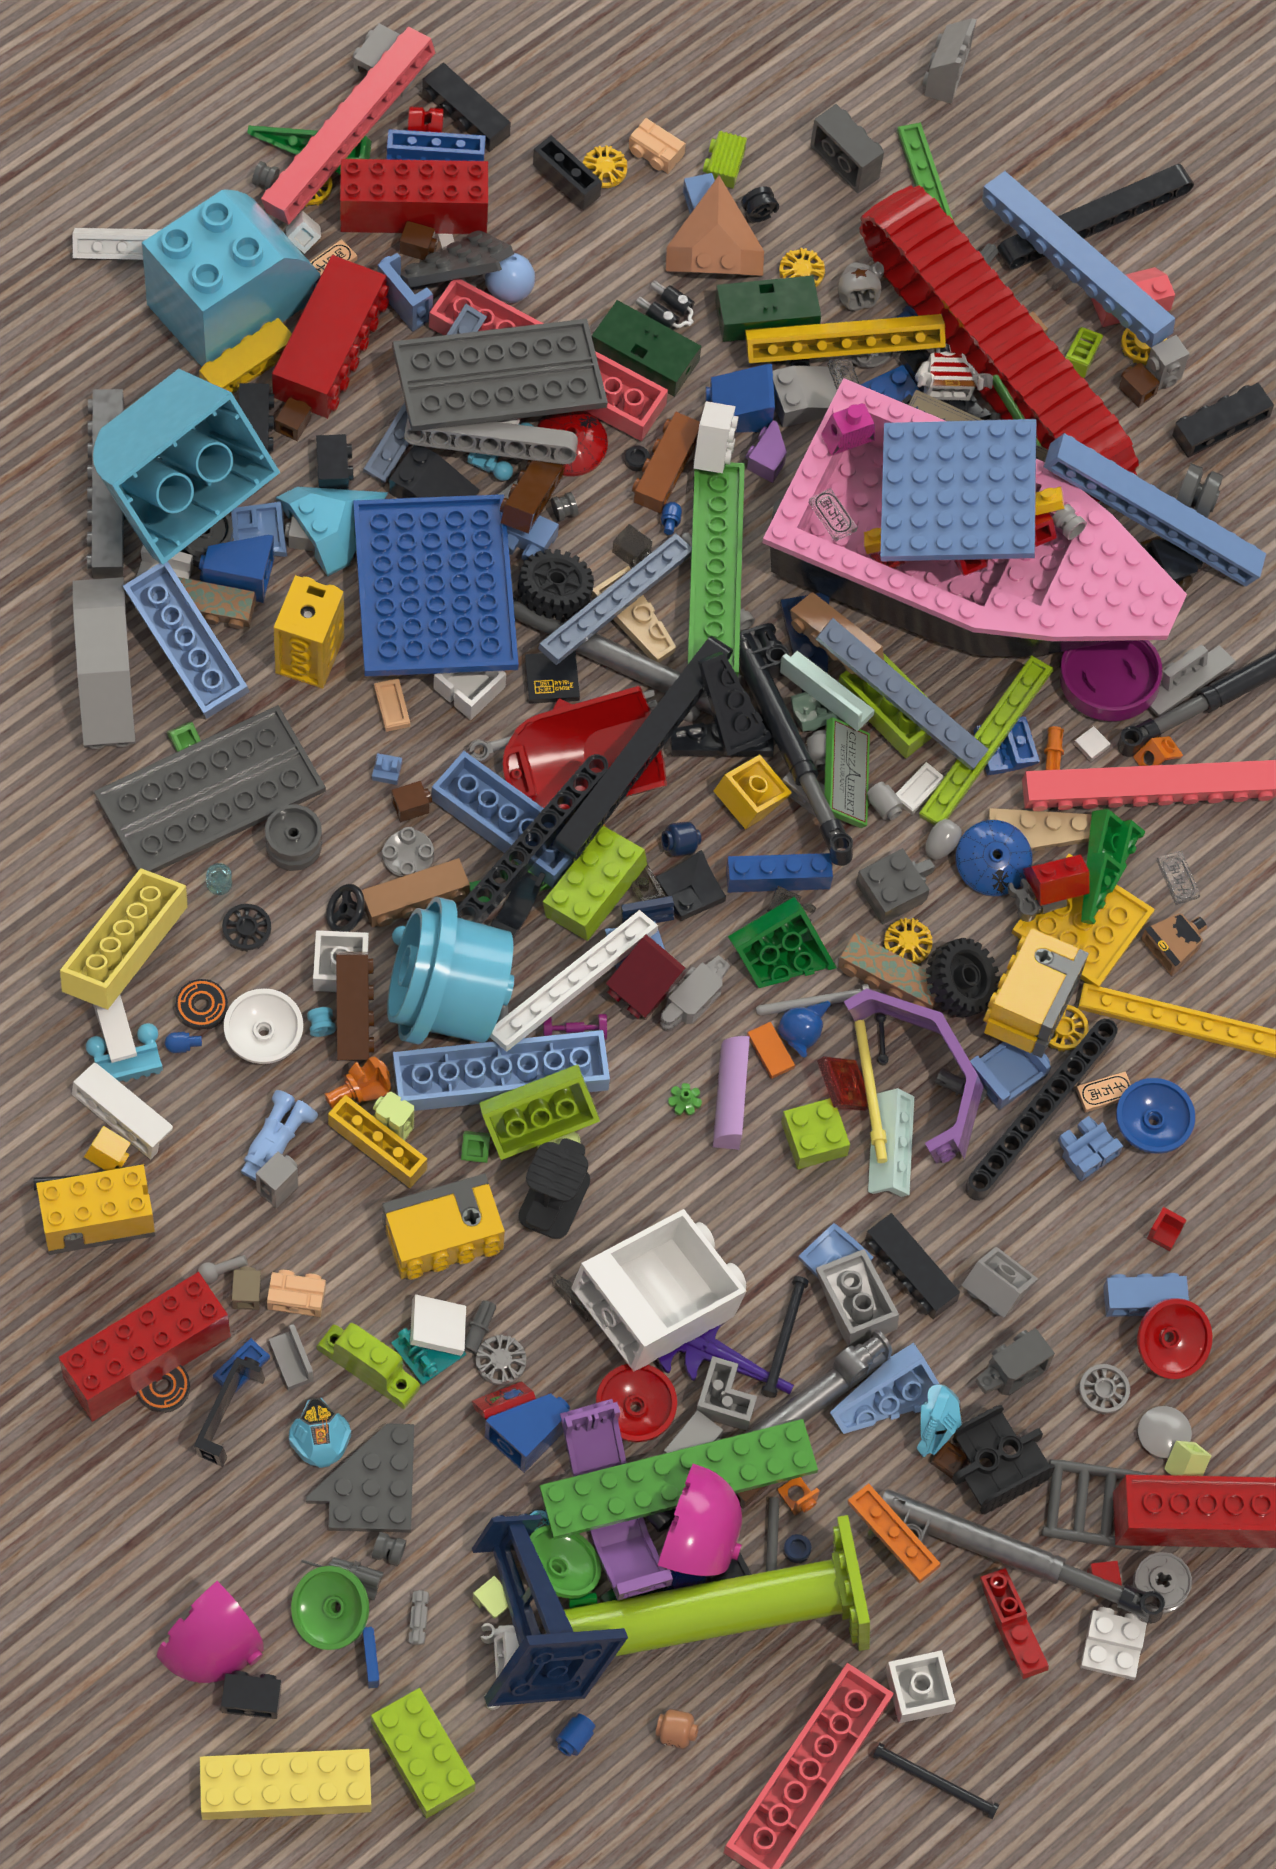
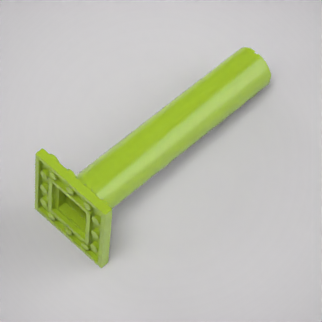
[564,1515,870,1657]

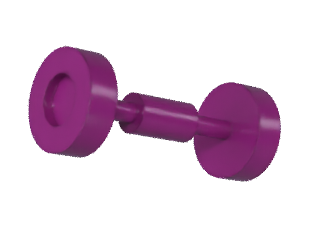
[543,1014,607,1040]

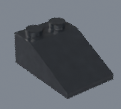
[389,445,479,499]

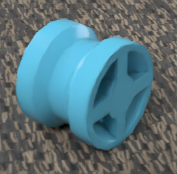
[307,1007,336,1037]

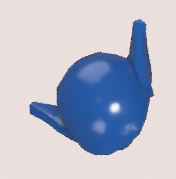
[778,1001,831,1058]

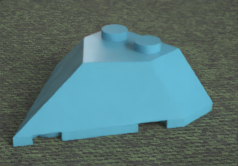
[276,487,388,576]

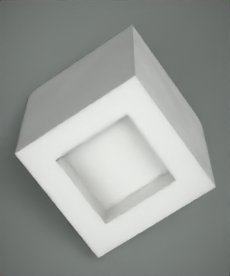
[286,211,321,254]

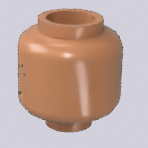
[656,1709,699,1749]

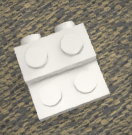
[1080,1607,1147,1680]

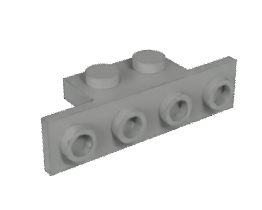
[1149,644,1236,717]

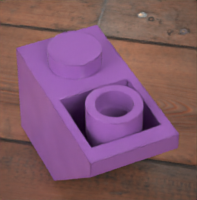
[746,420,787,483]

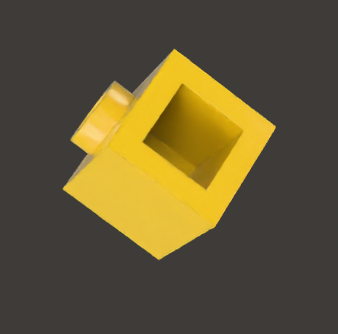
[84,1126,130,1171]

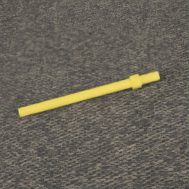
[854,1020,888,1163]

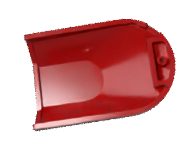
[503,686,667,809]

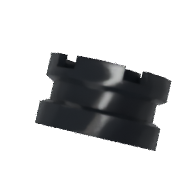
[741,186,779,223]

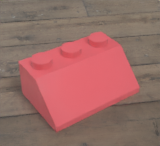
[1091,267,1175,327]

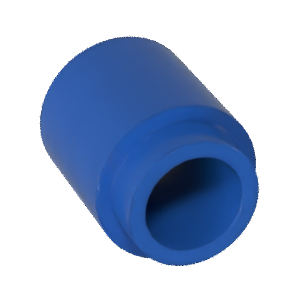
[556,1713,596,1756]

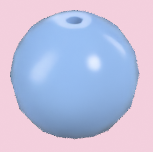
[485,253,535,303]

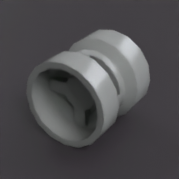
[1052,504,1087,540]

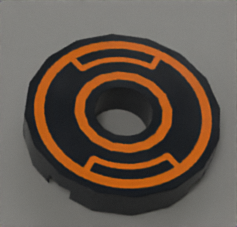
[175,979,228,1030]
[137,1365,190,1413]

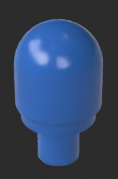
[661,502,682,535]
[165,1032,202,1053]

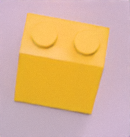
[714,755,792,829]

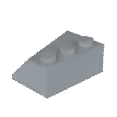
[922,18,977,104]

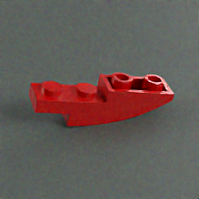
[980,1568,1049,1679]

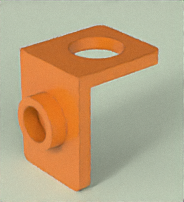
[1134,736,1183,766]
[778,1477,820,1515]

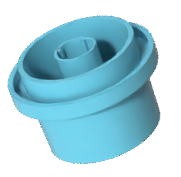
[387,897,514,1045]

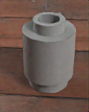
[867,782,904,820]

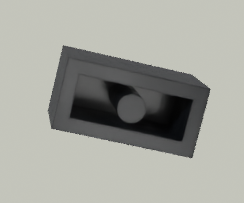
[316,434,354,490]
[221,1671,282,1719]

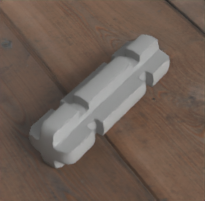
[409,1590,429,1645]

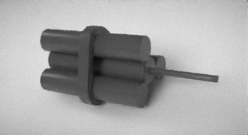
[301,1557,384,1600]

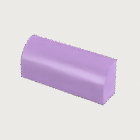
[713,1036,750,1150]

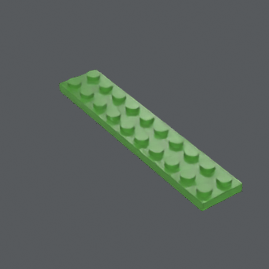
[688,462,745,676]
[539,1419,818,1540]

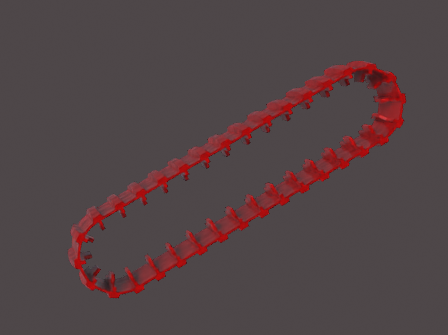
[859,185,1139,502]

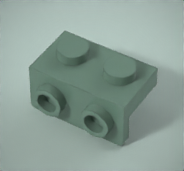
[790,692,843,732]

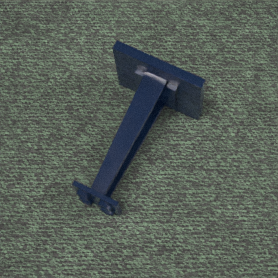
[472,1514,628,1707]

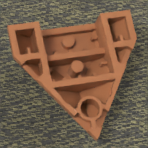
[666,175,764,276]

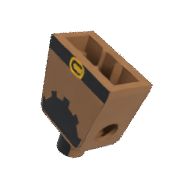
[1141,913,1207,976]

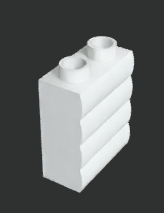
[571,1209,746,1371]

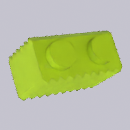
[703,131,747,189]

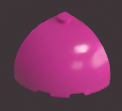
[658,1464,742,1576]
[157,1581,264,1683]

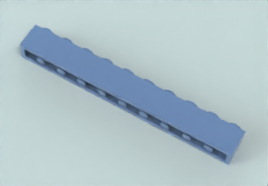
[982,171,1175,348]
[1044,433,1266,587]

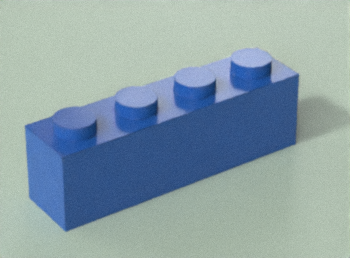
[726,853,833,893]

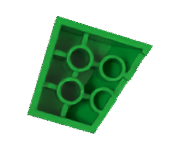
[728,897,837,988]

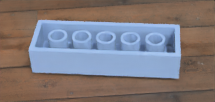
[123,561,250,719]

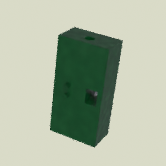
[715,275,821,342]
[591,300,702,397]

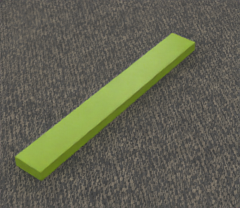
[919,655,1053,825]

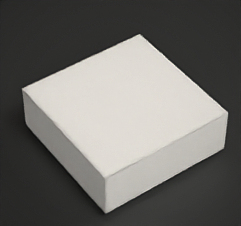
[1074,726,1110,762]

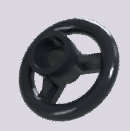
[326,884,365,932]

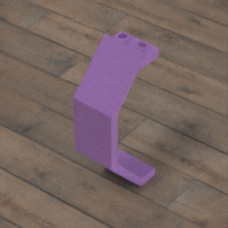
[844,988,984,1164]
[560,1399,673,1600]

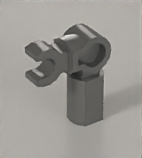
[1008,879,1067,922]

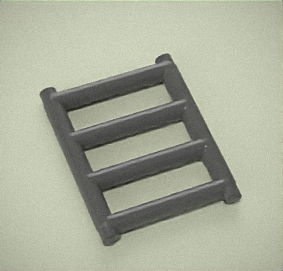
[1041,1459,1148,1550]

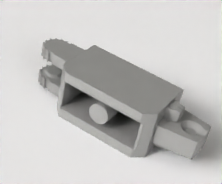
[660,955,730,1031]

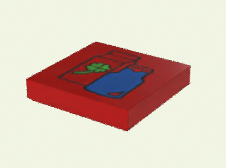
[472,1381,536,1420]

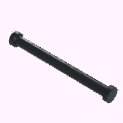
[761,1276,809,1398]
[873,1743,1000,1819]

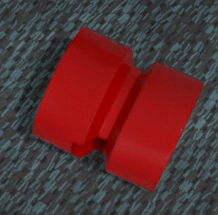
[408,106,444,133]

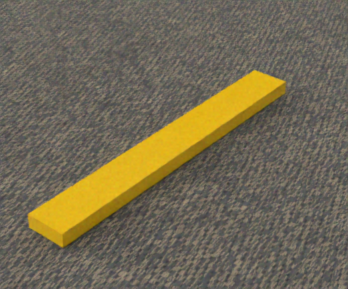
[1078,983,1276,1058]

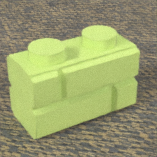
[373,1092,414,1141]

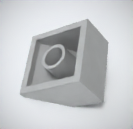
[962,1247,1038,1318]

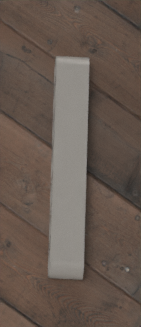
[404,418,578,464]

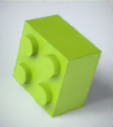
[781,1097,850,1170]

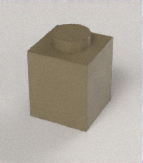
[232,1267,261,1310]

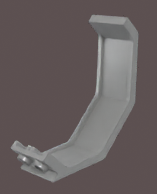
[73,577,136,749]

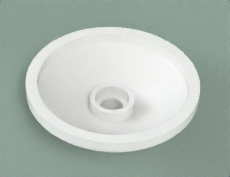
[224,989,303,1064]

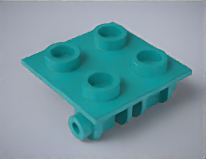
[391,1328,466,1385]

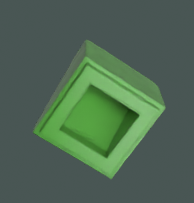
[167,722,201,752]
[461,1131,490,1163]

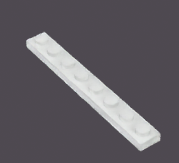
[490,910,658,1052]

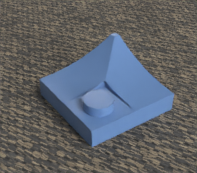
[231,502,288,557]
[798,1223,874,1279]

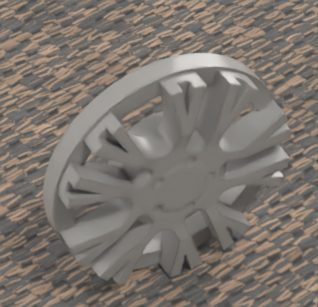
[476,1335,526,1385]
[1079,1364,1130,1415]

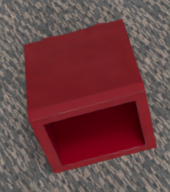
[606,934,687,1019]

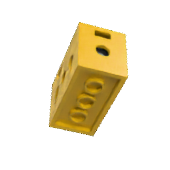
[274,575,344,689]

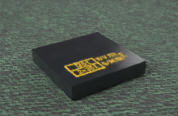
[525,651,580,704]

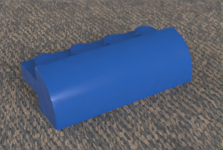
[387,129,485,161]

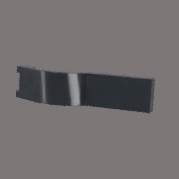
[490,872,546,940]

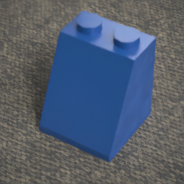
[705,364,775,432]
[199,535,274,603]
[485,1393,570,1473]

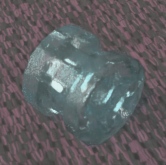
[206,863,232,895]

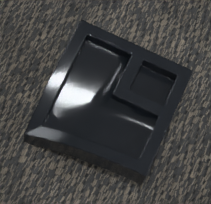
[655,850,726,921]

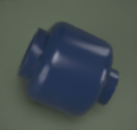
[661,822,701,856]

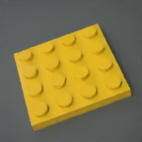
[1012,854,1155,988]

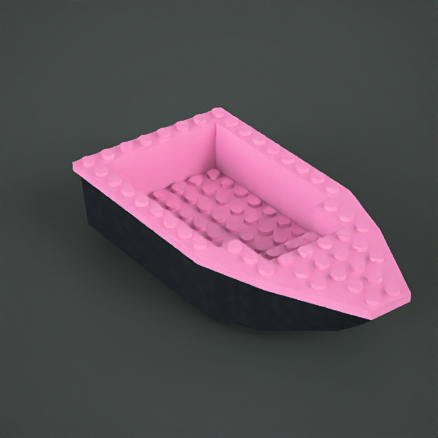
[762,378,1187,657]

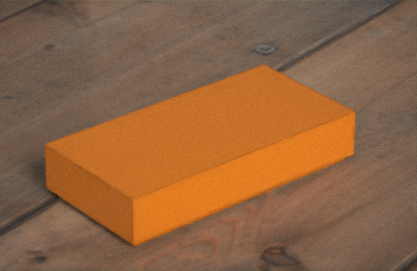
[747,1022,795,1079]

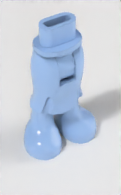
[241,1090,318,1181]

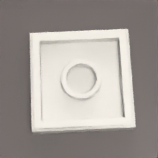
[410,1294,466,1356]

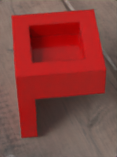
[1147,1207,1187,1251]
[1087,1560,1122,1597]

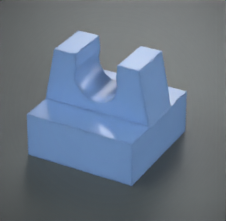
[372,753,402,785]

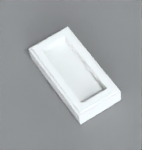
[896,762,944,815]

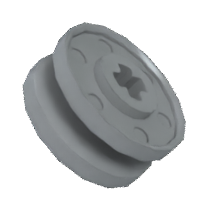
[1132,1552,1192,1614]

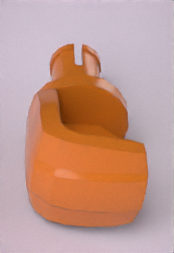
[324,1056,391,1109]

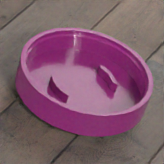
[1059,640,1162,721]

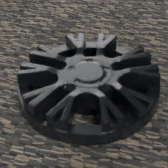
[222,904,271,952]

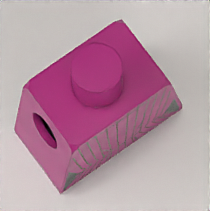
[821,403,875,456]

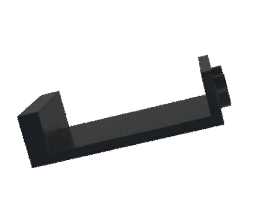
[194,1357,265,1467]

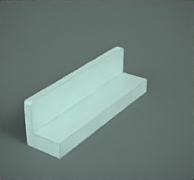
[780,651,874,731]
[868,1088,914,1197]

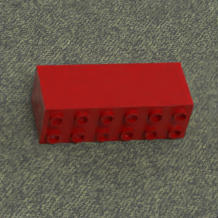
[340,159,488,234]
[272,255,389,419]
[59,1272,231,1422]
[1113,1475,1276,1548]

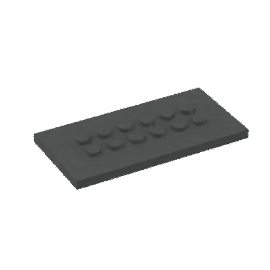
[392,319,608,431]
[94,705,326,873]

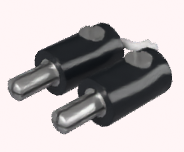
[636,281,695,330]

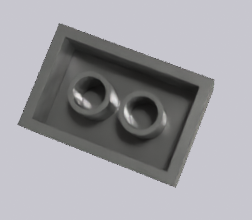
[810,104,884,193]

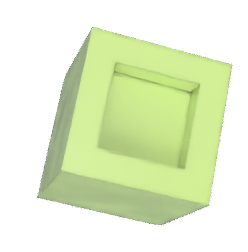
[1165,1441,1211,1476]
[473,1576,509,1618]

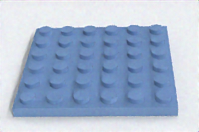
[880,419,1037,561]

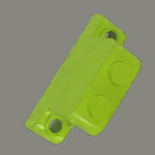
[316,1323,420,1410]

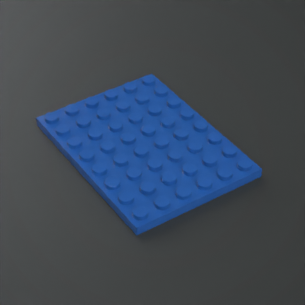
[353,494,519,676]

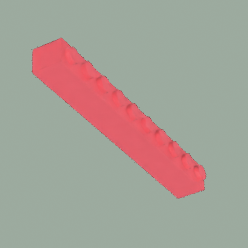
[261,27,435,225]
[1022,760,1276,811]

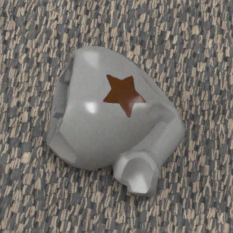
[838,262,884,311]

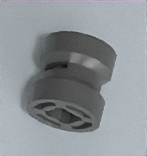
[372,1532,407,1567]

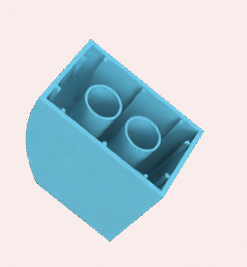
[142,189,321,367]
[93,369,280,565]

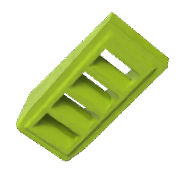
[1065,327,1103,378]

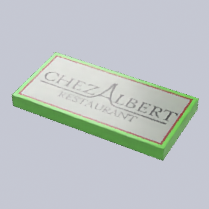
[824,717,870,828]

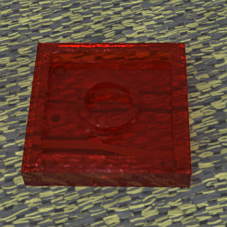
[817,1056,868,1111]

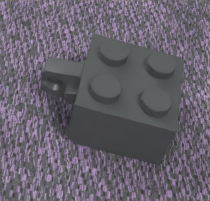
[856,848,935,925]
[976,1328,1055,1396]

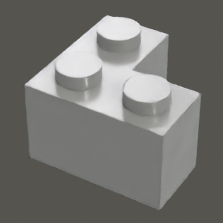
[696,1356,757,1431]

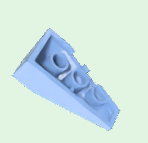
[830,1343,939,1434]

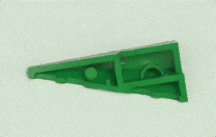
[247,125,372,175]
[1081,809,1145,924]

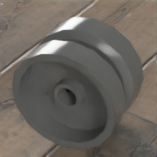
[1177,463,1224,518]
[180,514,234,567]
[265,804,322,871]

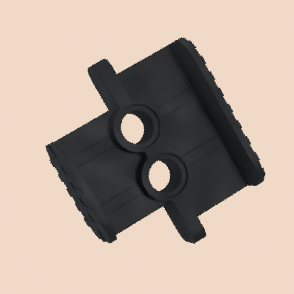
[518,1138,590,1239]
[952,1405,1055,1515]

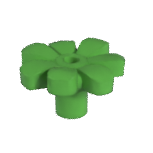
[668,1083,702,1116]

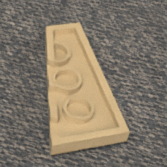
[591,566,676,663]
[988,808,1092,858]

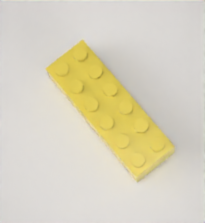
[60,868,187,1010]
[200,1749,371,1820]

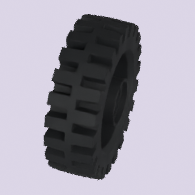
[517,549,594,620]
[926,938,1000,1018]

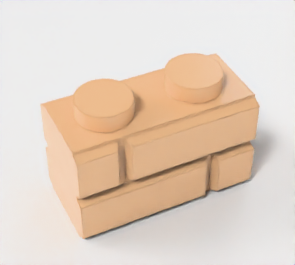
[629,118,686,174]
[267,1270,326,1317]

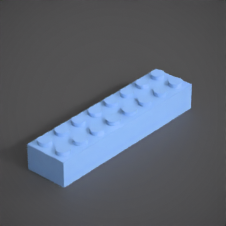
[393,1030,610,1111]

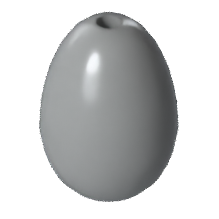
[925,819,962,860]

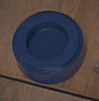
[783,1534,812,1563]

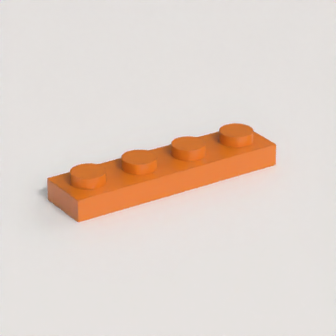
[848,1483,941,1584]

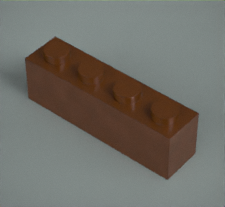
[500,460,566,534]
[336,952,374,1060]

